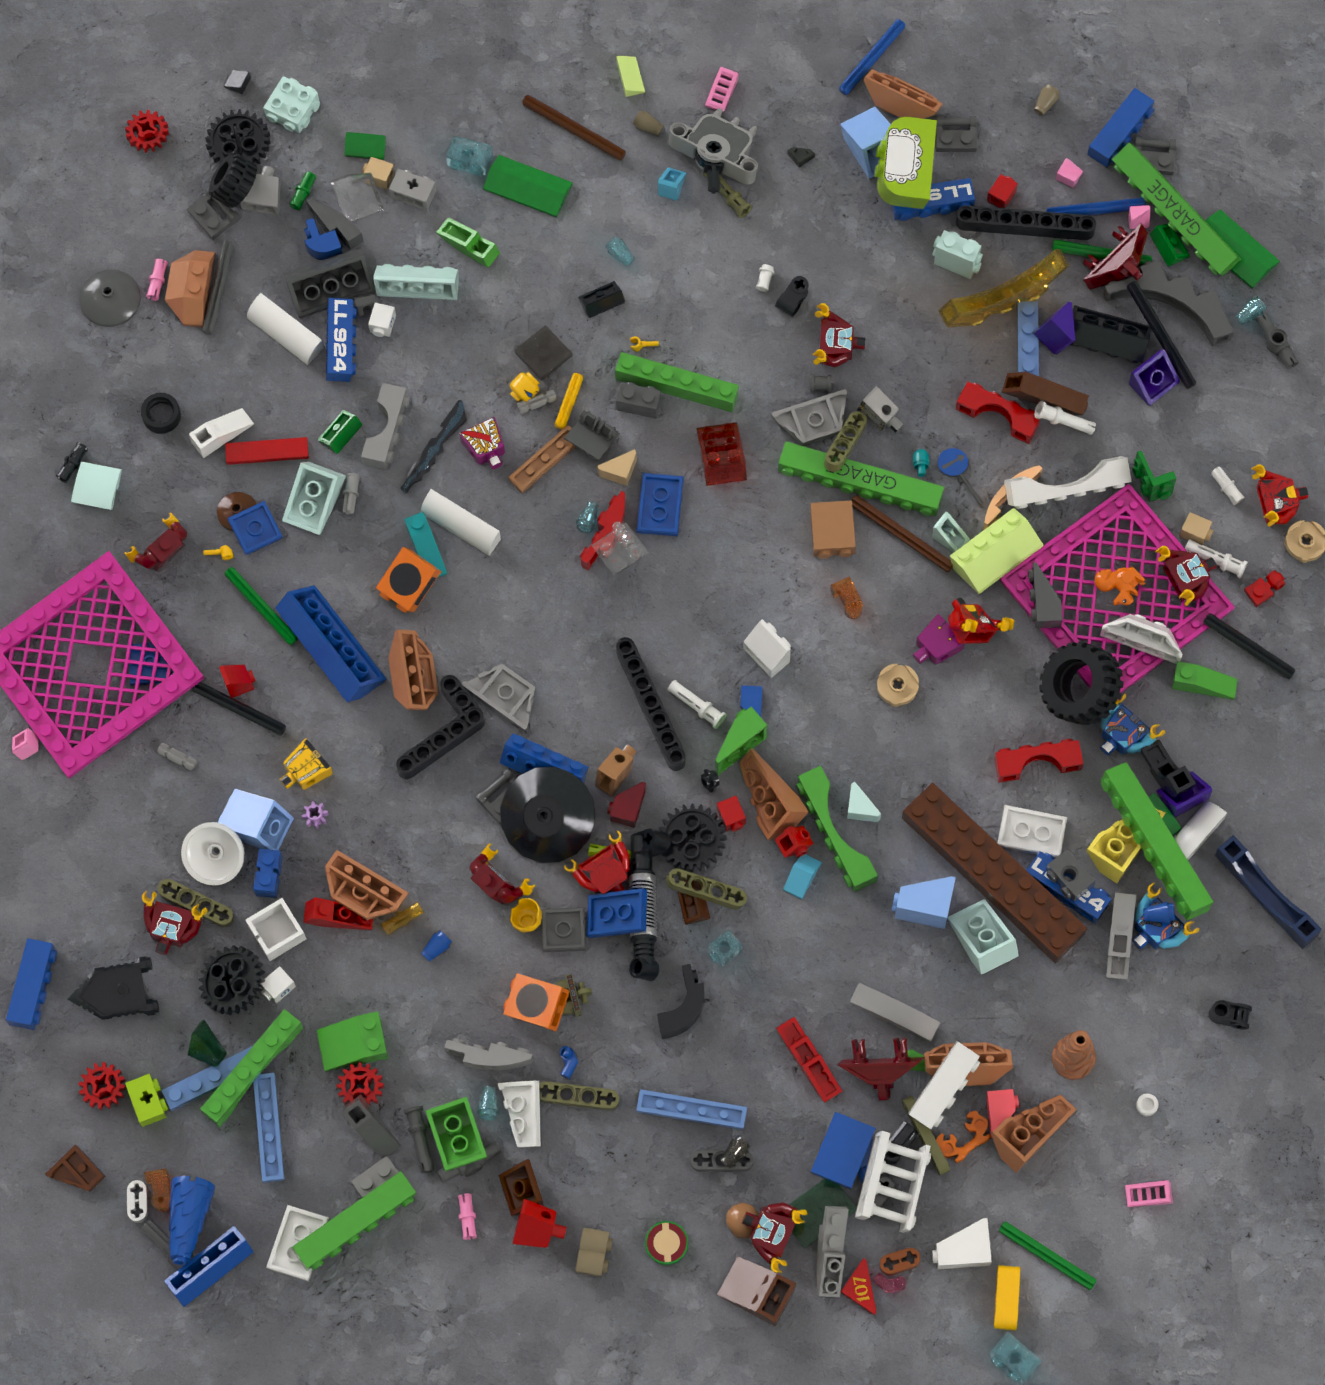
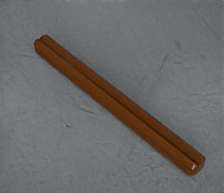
[522,95,626,160]
[850,495,953,572]

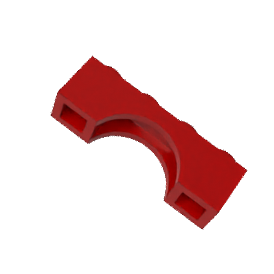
[956,381,1041,444]
[994,739,1083,783]

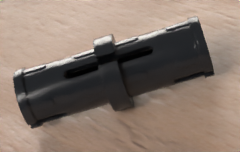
[56,442,88,483]

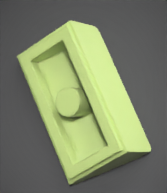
[616,56,645,97]

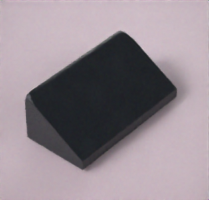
[578,281,625,318]

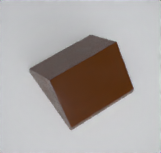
[498,1159,544,1216]

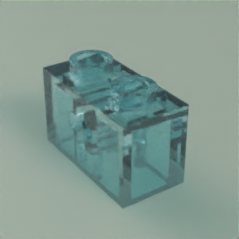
[446,136,493,176]
[989,1332,1042,1384]

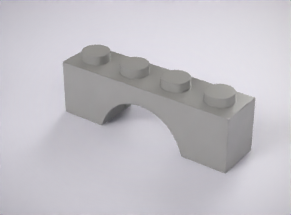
[361,383,410,470]

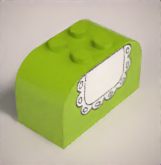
[875,117,937,209]

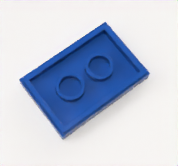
[636,473,684,537]
[587,888,647,938]
[810,1112,876,1189]

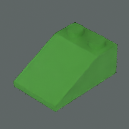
[715,706,767,776]
[317,1011,388,1072]
[426,1097,487,1172]

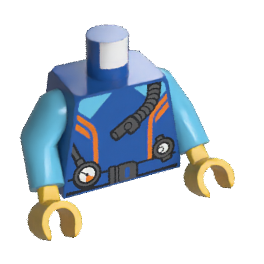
[1100,694,1165,756]
[1132,882,1199,949]

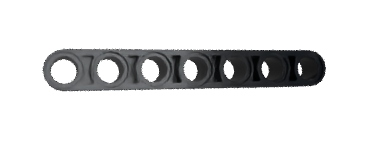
[956,205,1096,240]
[616,637,686,771]

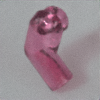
[872,1272,906,1293]

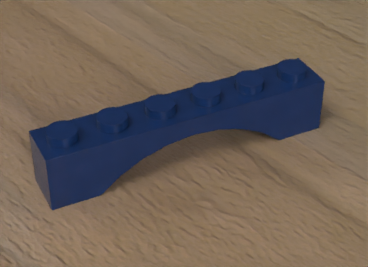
[1215,835,1322,949]

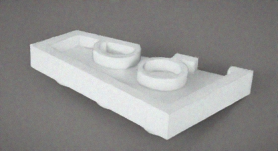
[498,1081,541,1148]

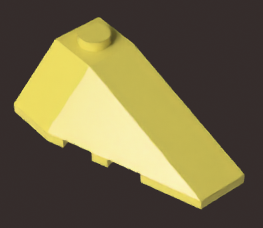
[1086,809,1166,884]

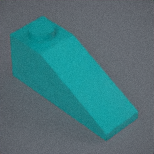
[404,512,447,578]

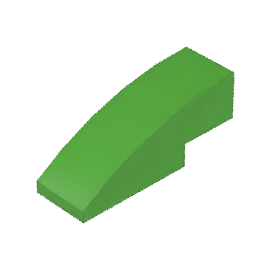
[436,217,500,268]

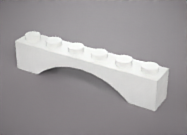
[1004,456,1131,509]

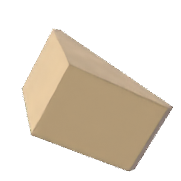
[597,449,637,486]

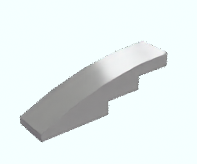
[849,983,940,1042]

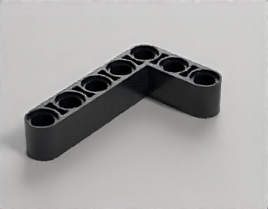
[396,675,485,779]

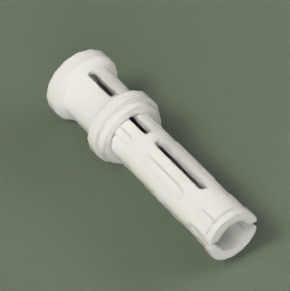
[1034,401,1096,435]
[1185,539,1248,578]
[667,680,727,729]

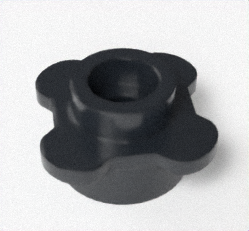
[701,769,720,793]

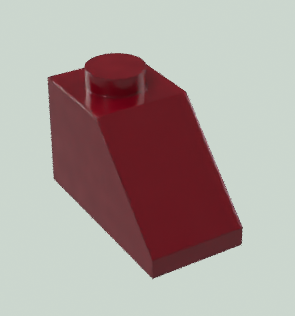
[607,782,646,828]

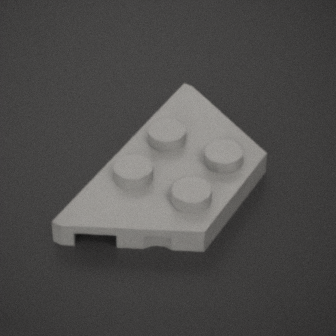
[771,389,847,446]
[462,663,535,732]

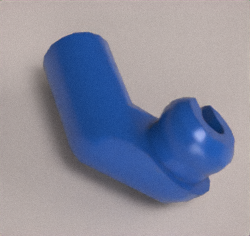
[559,1046,578,1079]

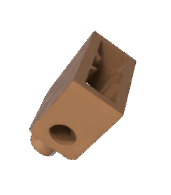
[595,745,636,797]

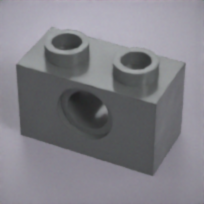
[1046,849,1095,902]

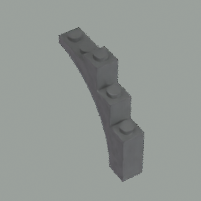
[1103,260,1233,346]

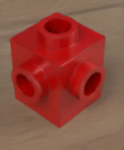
[775,825,814,858]

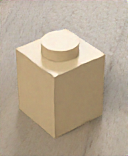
[362,157,395,190]
[1179,512,1214,545]

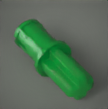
[289,171,316,211]

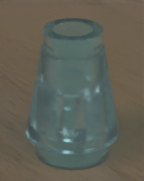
[606,236,635,266]
[1235,296,1267,325]
[576,501,599,533]
[477,1087,499,1121]

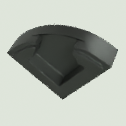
[787,147,815,168]

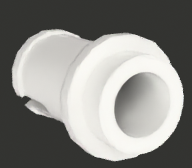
[756,264,775,292]

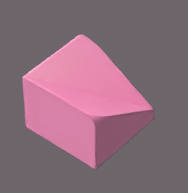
[1056,158,1083,188]
[1128,205,1150,229]
[12,728,39,760]

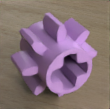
[302,801,329,829]

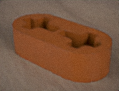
[879,1248,920,1276]

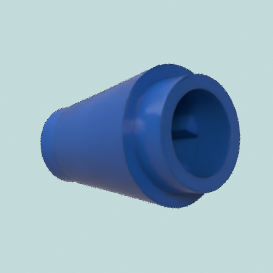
[1143,901,1175,923]
[421,930,452,962]

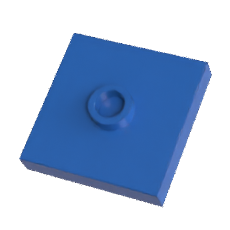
[227,501,283,556]
[129,642,172,686]

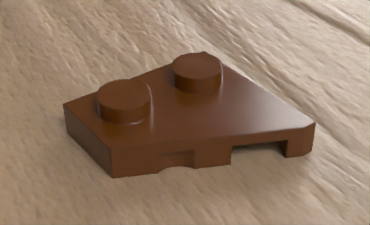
[45,1145,106,1192]

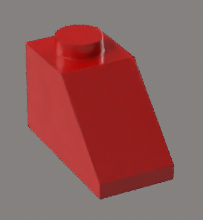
[219,665,256,698]

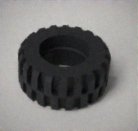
[1039,642,1124,725]

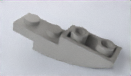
[1106,893,1137,980]
[444,1038,533,1071]
[817,1206,849,1297]

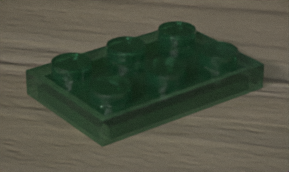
[789,1179,857,1249]

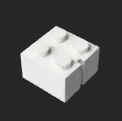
[245,898,306,961]

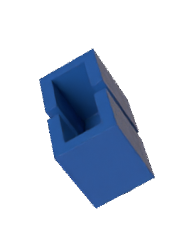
[253,848,283,898]

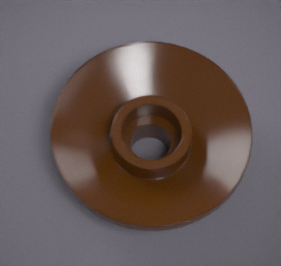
[217,492,256,531]

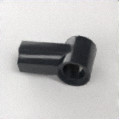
[884,1122,919,1165]

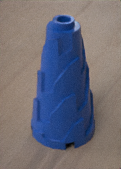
[169,1176,215,1265]

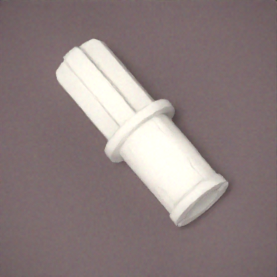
[1211,467,1245,506]

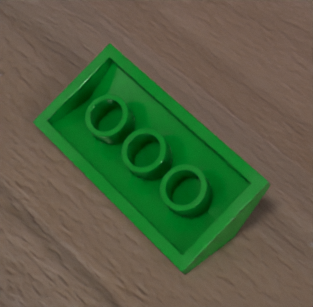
[483,155,573,218]
[1205,209,1280,289]

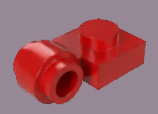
[1244,570,1286,607]

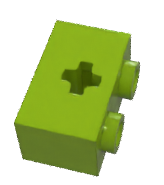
[125,1073,168,1127]

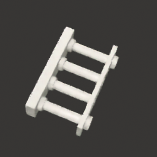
[855,1131,931,1233]

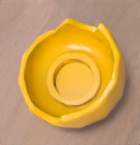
[510,898,542,933]

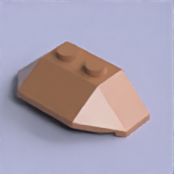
[864,69,943,119]
[165,250,216,327]
[388,630,439,710]
[325,850,409,920]
[924,1042,1013,1086]

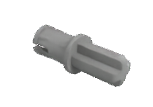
[342,473,360,515]

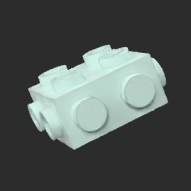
[263,76,320,133]
[932,230,983,279]

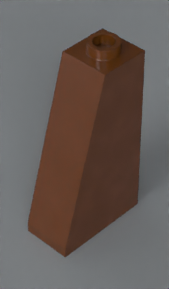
[1002,371,1089,416]

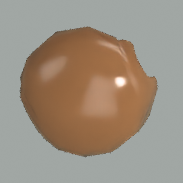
[726,1202,758,1239]

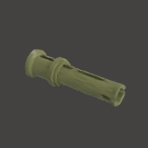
[703,172,752,218]

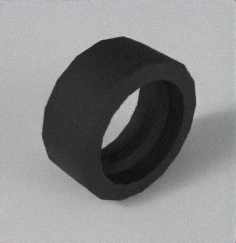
[141,393,181,434]

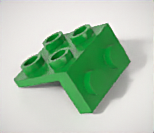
[1132,451,1176,502]

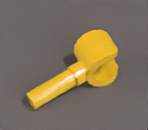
[630,336,659,352]
[203,545,233,560]

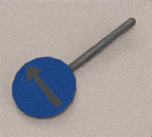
[938,448,983,506]

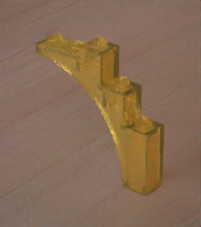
[938,249,1069,327]

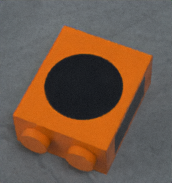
[376,547,442,613]
[503,973,570,1032]

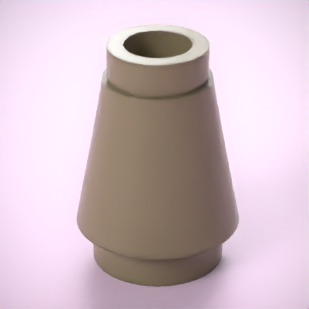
[1034,84,1060,116]
[633,110,664,136]

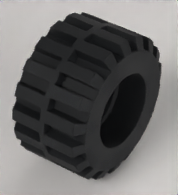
[209,152,257,208]

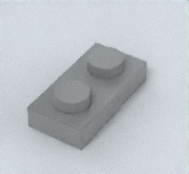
[351,1156,399,1198]

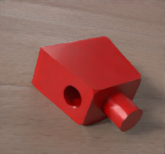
[512,1199,567,1248]

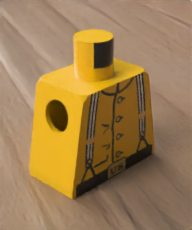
[279,738,333,790]

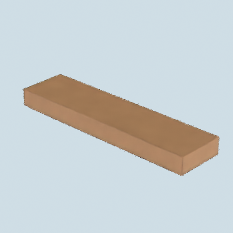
[508,425,576,493]

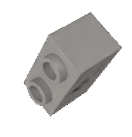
[389,169,437,211]

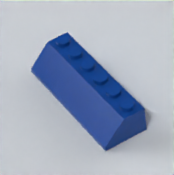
[275,585,387,702]

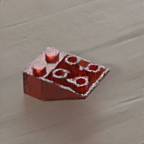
[697,422,747,486]

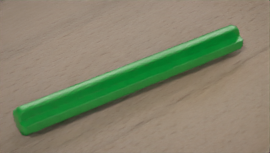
[1052,239,1152,266]
[224,567,298,645]
[999,1221,1096,1290]

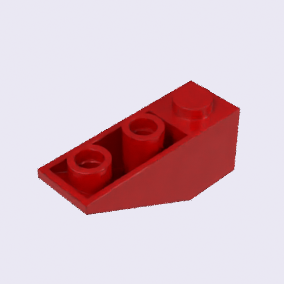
[303,897,373,930]

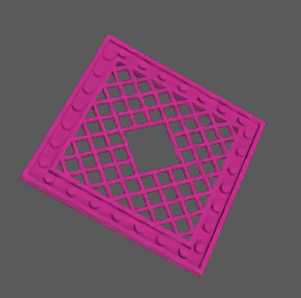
[999,484,1235,693]
[0,551,205,779]

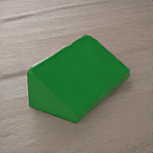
[344,132,387,160]
[1150,224,1190,266]
[318,410,362,454]

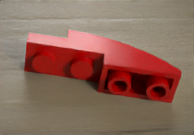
[580,491,625,570]

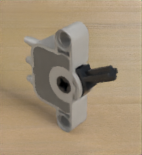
[668,108,758,194]

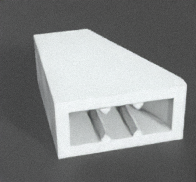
[932,1218,992,1269]

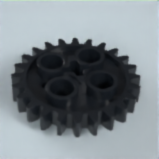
[205,109,271,165]
[659,803,727,872]
[198,945,265,1015]

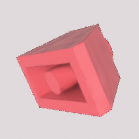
[986,1089,1019,1138]

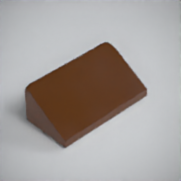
[677,879,710,925]

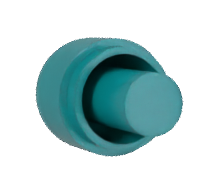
[913,449,929,477]

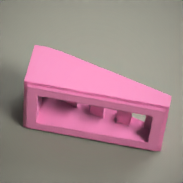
[705,67,739,113]
[1125,1180,1173,1207]

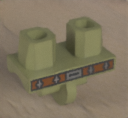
[555,974,593,1017]

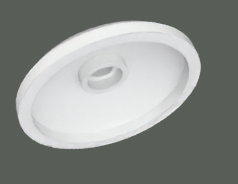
[181,822,245,885]

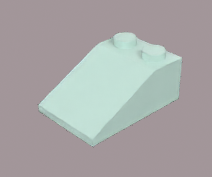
[282,462,346,535]
[947,899,1019,975]

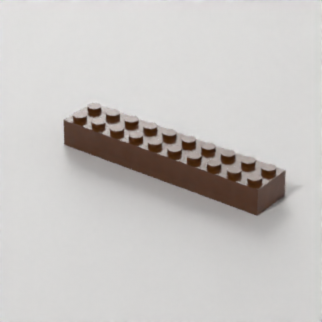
[902,782,1087,964]

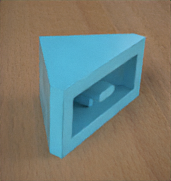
[658,167,687,201]
[783,854,822,900]

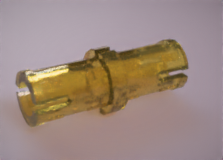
[381,902,424,936]

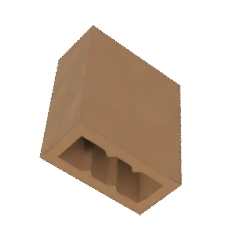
[810,501,856,559]

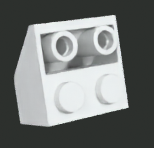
[743,619,791,678]

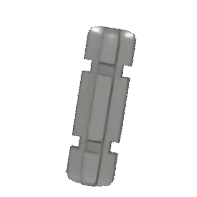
[517,390,557,414]
[157,743,197,771]

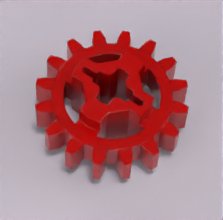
[125,110,169,153]
[78,1062,126,1110]
[336,1062,384,1106]

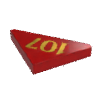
[840,1258,876,1316]

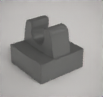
[354,293,376,315]

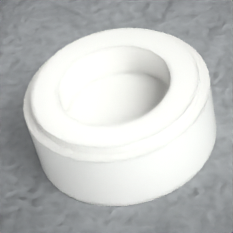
[1136,1094,1159,1117]

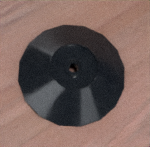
[500,767,595,863]

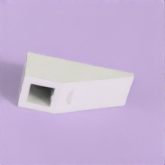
[189,408,254,458]

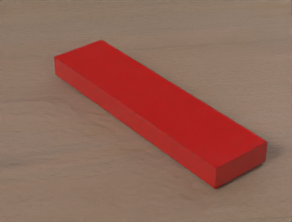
[225,437,309,465]

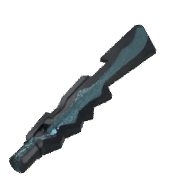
[401,400,467,493]

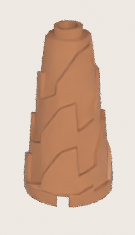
[1052,1030,1096,1080]

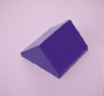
[1034,302,1076,354]
[1129,349,1180,406]
[1156,771,1213,818]

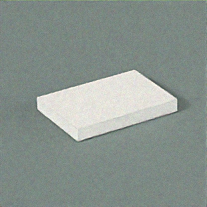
[997,805,1067,858]
[266,1205,330,1282]

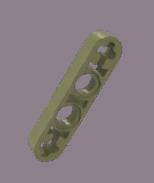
[824,411,867,472]
[666,868,747,910]
[158,879,234,927]
[539,1081,619,1111]
[902,1096,950,1176]

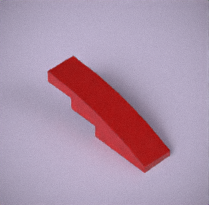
[775,1017,842,1103]

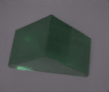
[187,1020,227,1067]

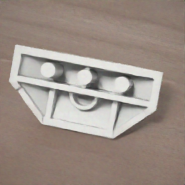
[1100,614,1183,664]

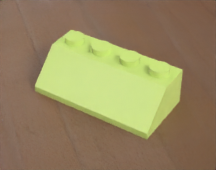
[950,508,1043,594]

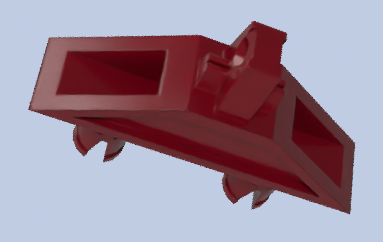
[1083,223,1148,290]
[836,1037,925,1101]

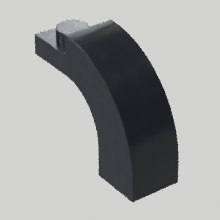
[1141,739,1196,797]
[657,964,704,1039]

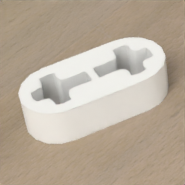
[127,1180,148,1223]

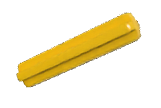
[555,373,583,430]

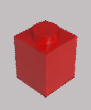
[987,174,1018,209]
[717,796,746,832]

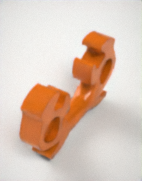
[936,1111,991,1163]

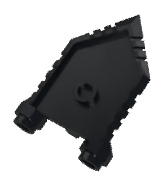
[67,956,159,1020]

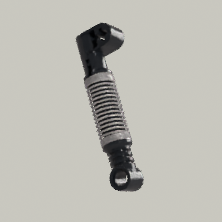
[628,828,671,981]

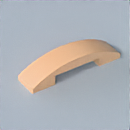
[983,465,1042,530]

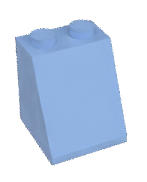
[840,107,891,179]
[218,789,294,850]
[892,876,956,929]

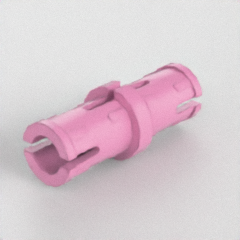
[146,259,168,301]
[458,1193,477,1240]

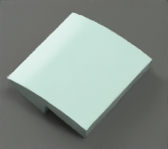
[71,462,122,510]

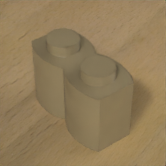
[575,1228,613,1278]

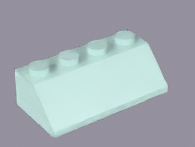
[373,264,459,300]

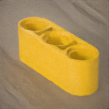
[994,1265,1020,1331]

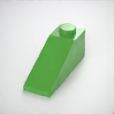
[1172,661,1237,700]

